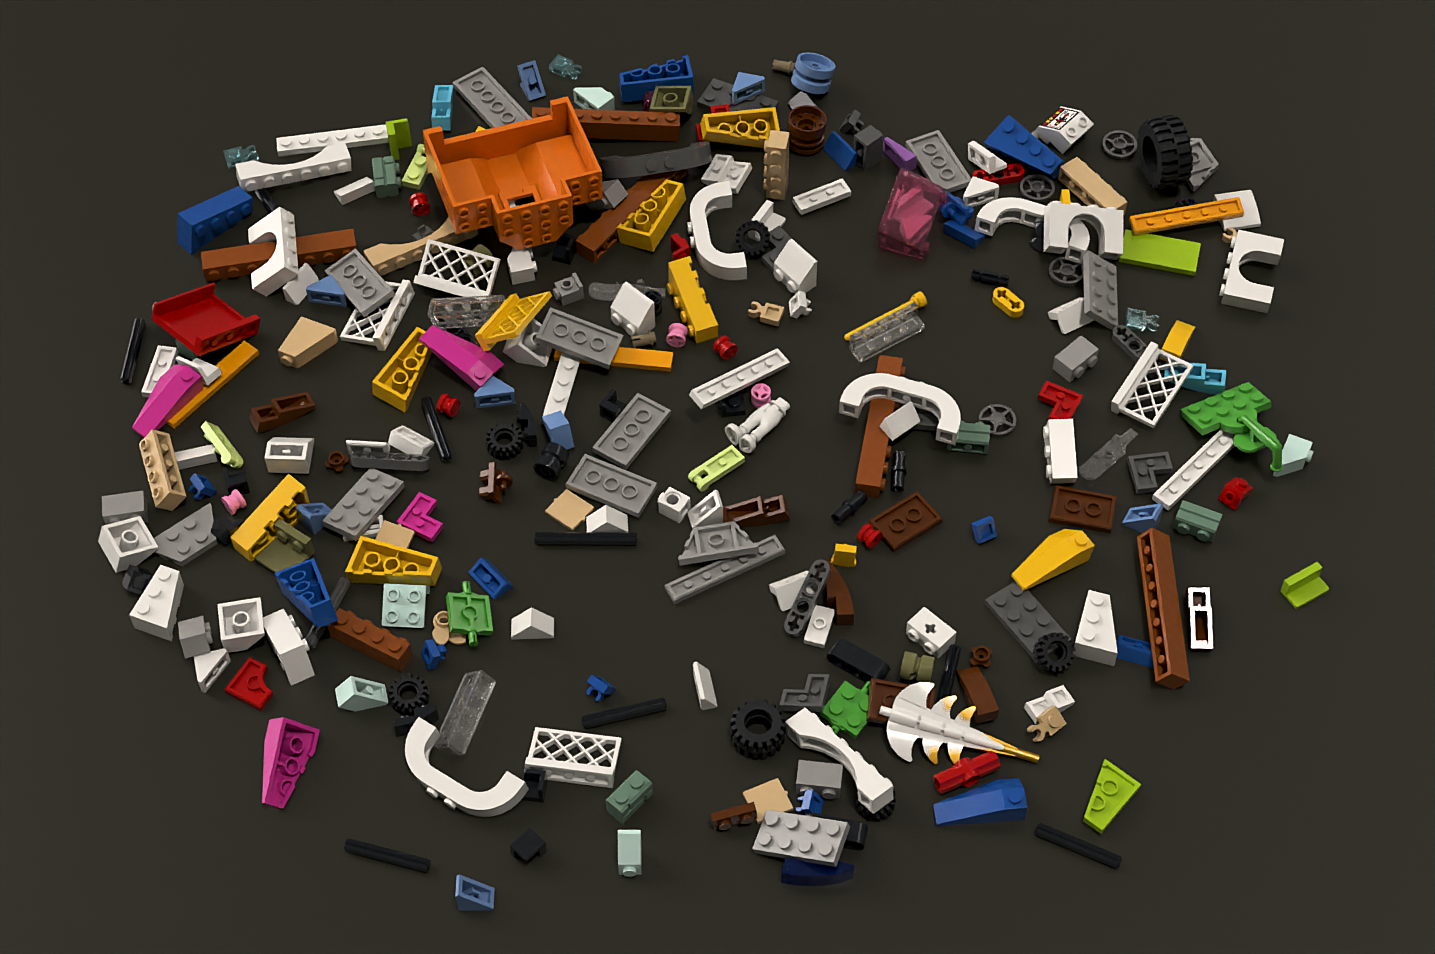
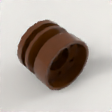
[787,105,827,155]

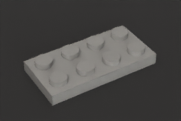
[905,130,971,197]
[325,248,395,317]
[1083,250,1118,331]
[535,307,623,369]
[592,393,671,470]
[566,454,657,518]
[322,468,405,541]
[752,810,850,867]

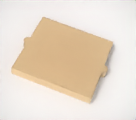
[545,489,594,531]
[375,520,415,549]
[743,778,793,824]

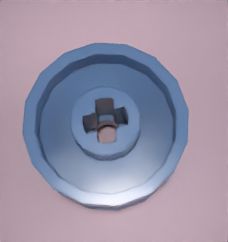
[791,52,836,94]

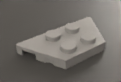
[1187,138,1219,191]
[153,503,217,566]
[678,521,759,566]

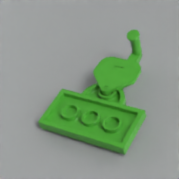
[1180,382,1283,472]

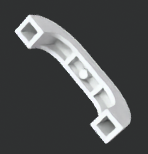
[687,181,747,280]
[974,197,1090,264]
[839,373,961,445]
[405,717,529,817]

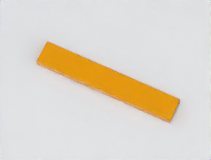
[1129,197,1244,236]
[167,341,259,429]
[554,347,673,372]

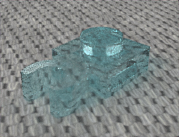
[548,54,582,79]
[223,145,258,169]
[1125,308,1160,331]

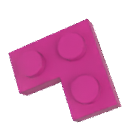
[397,492,444,543]

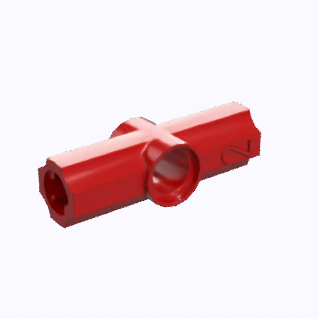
[933,750,1001,794]

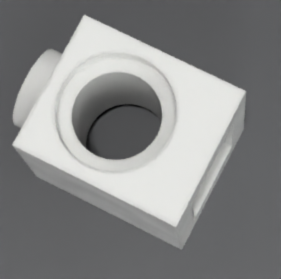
[657,487,691,523]

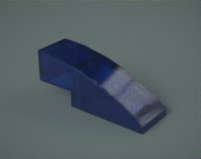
[781,857,855,886]

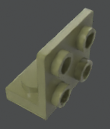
[256,519,315,573]

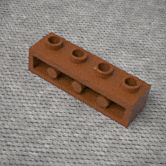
[328,608,413,673]

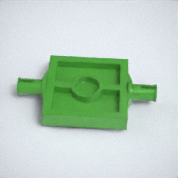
[446,581,493,646]
[820,681,870,739]

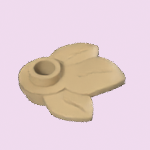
[432,611,466,645]

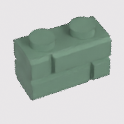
[372,156,402,198]
[947,420,990,454]
[1173,500,1223,542]
[606,770,653,824]

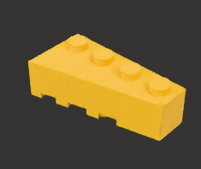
[700,107,780,148]
[616,179,686,252]

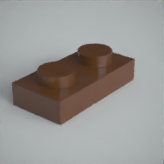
[710,802,758,830]

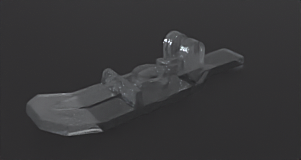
[588,279,666,301]
[1078,428,1138,481]

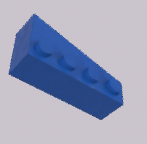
[619,55,694,102]
[274,558,338,628]

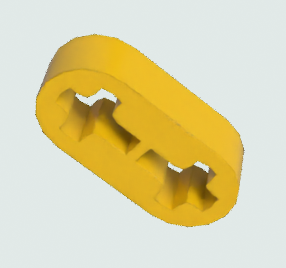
[992,287,1024,318]

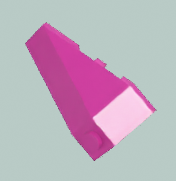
[419,325,504,391]
[132,365,204,438]
[262,717,320,809]

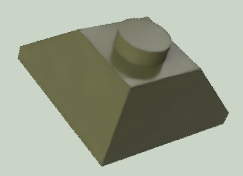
[649,86,694,115]

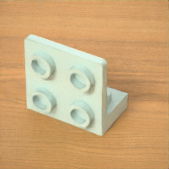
[382,584,430,628]

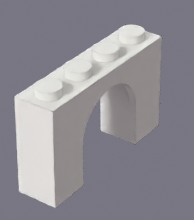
[1043,201,1124,260]
[248,207,299,297]
[1219,230,1284,313]

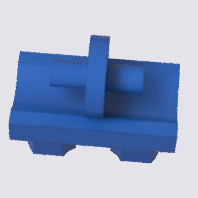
[939,192,974,226]

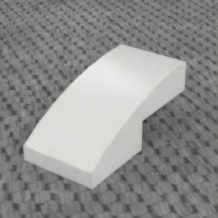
[1024,685,1075,724]

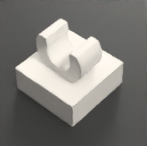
[789,291,812,319]

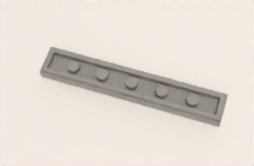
[665,535,785,604]

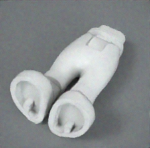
[725,397,790,453]

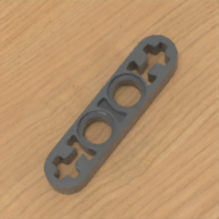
[1111,325,1166,380]
[351,451,429,471]
[784,559,831,637]

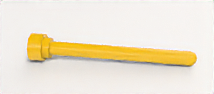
[844,291,927,341]

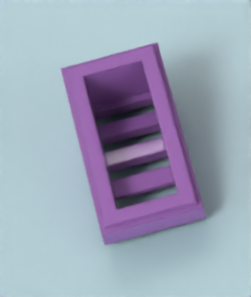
[883,137,917,174]

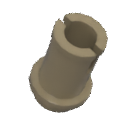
[772,59,796,75]
[631,330,657,348]

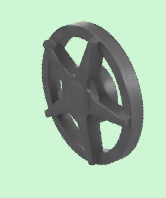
[1102,130,1137,159]
[1019,174,1055,203]
[1049,256,1084,286]
[978,404,1016,437]

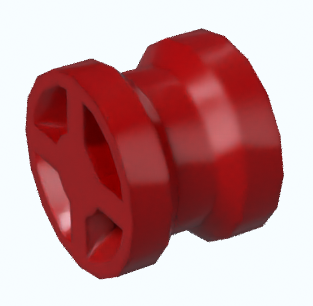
[409,192,431,216]
[713,335,738,360]
[436,393,460,418]
[857,523,883,549]

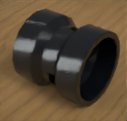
[644,290,662,317]

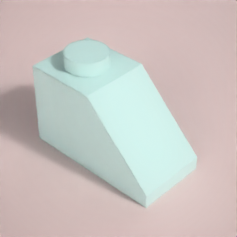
[573,87,615,110]
[1273,434,1314,477]
[335,676,388,712]
[618,830,642,877]

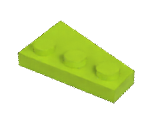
[1083,759,1141,834]

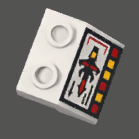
[1034,106,1094,154]

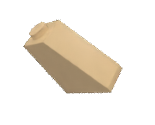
[278,316,338,369]

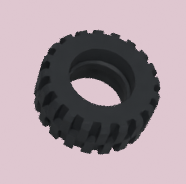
[1137,115,1193,190]

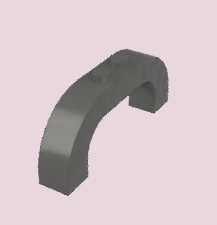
[599,141,712,178]

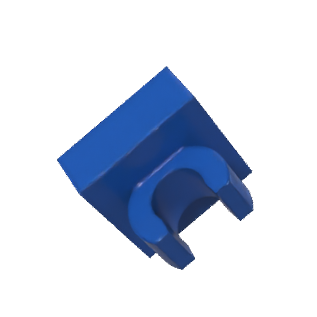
[188,473,217,500]
[971,516,997,544]
[421,639,447,670]
[587,675,616,702]
[796,789,824,815]

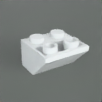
[265,437,314,474]

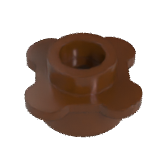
[325,451,349,472]
[970,646,992,667]

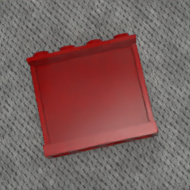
[151,282,261,356]

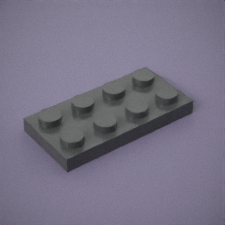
[697,78,779,112]
[985,581,1071,664]

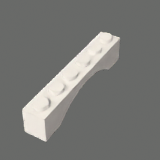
[235,142,352,192]
[507,200,537,285]
[785,708,893,814]

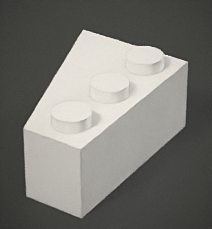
[1043,419,1078,484]
[129,565,184,641]
[1073,590,1117,666]
[263,609,315,686]

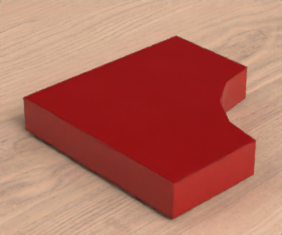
[224,657,273,711]

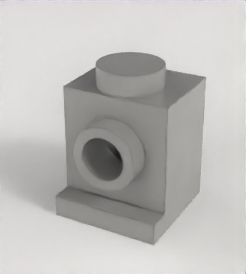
[553,273,584,306]

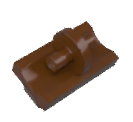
[479,462,513,504]

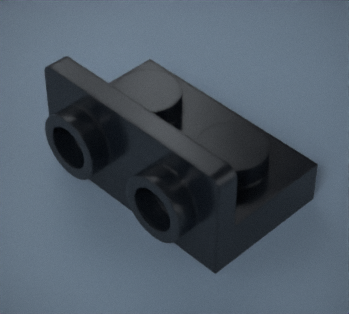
[716,374,746,418]

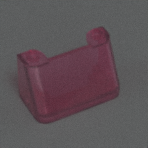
[878,168,948,259]

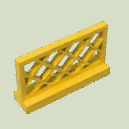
[475,291,552,352]

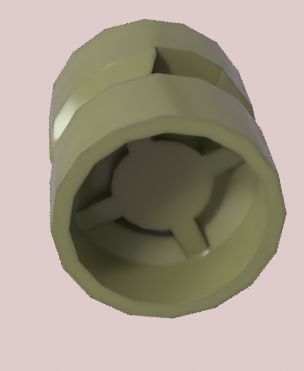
[458,244,494,279]
[900,651,935,683]

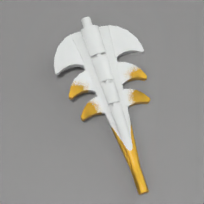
[879,682,1040,764]

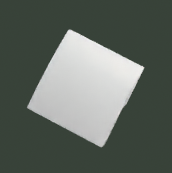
[701,154,752,194]
[1214,190,1261,231]

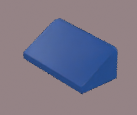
[824,131,857,171]
[943,219,985,249]
[468,557,513,600]
[1116,635,1154,668]

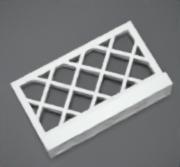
[413,239,501,304]
[340,280,415,351]
[1111,342,1193,428]
[525,727,622,788]

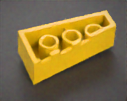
[667,256,718,344]
[372,327,432,413]
[230,474,310,562]
[345,536,442,586]

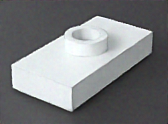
[804,605,835,648]

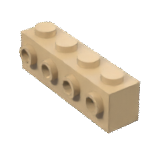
[763,130,790,200]
[1058,157,1127,215]
[139,429,186,511]

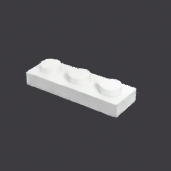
[793,178,851,215]
[141,345,178,397]

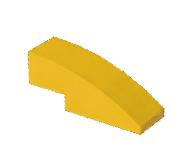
[1159,320,1195,361]

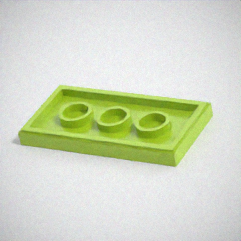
[1119,229,1201,276]

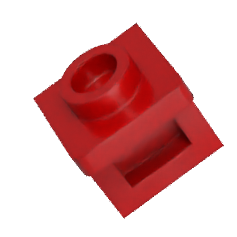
[670,233,690,261]
[1218,477,1253,510]

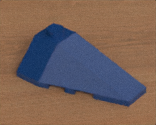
[933,778,1027,826]

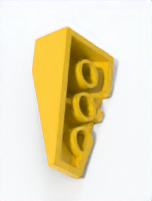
[1011,529,1095,591]

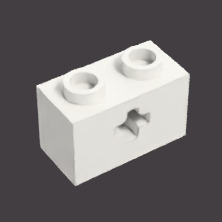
[906,607,956,659]

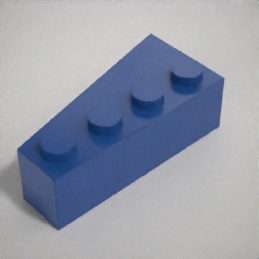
[984,115,1065,180]
[177,186,253,255]

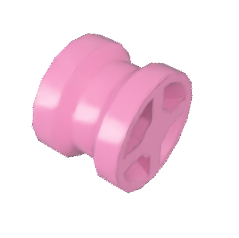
[666,323,688,347]
[751,384,771,408]
[221,489,247,515]

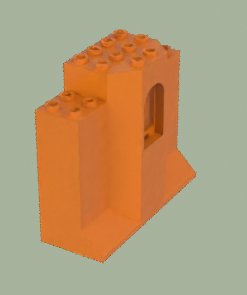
[423,96,603,250]

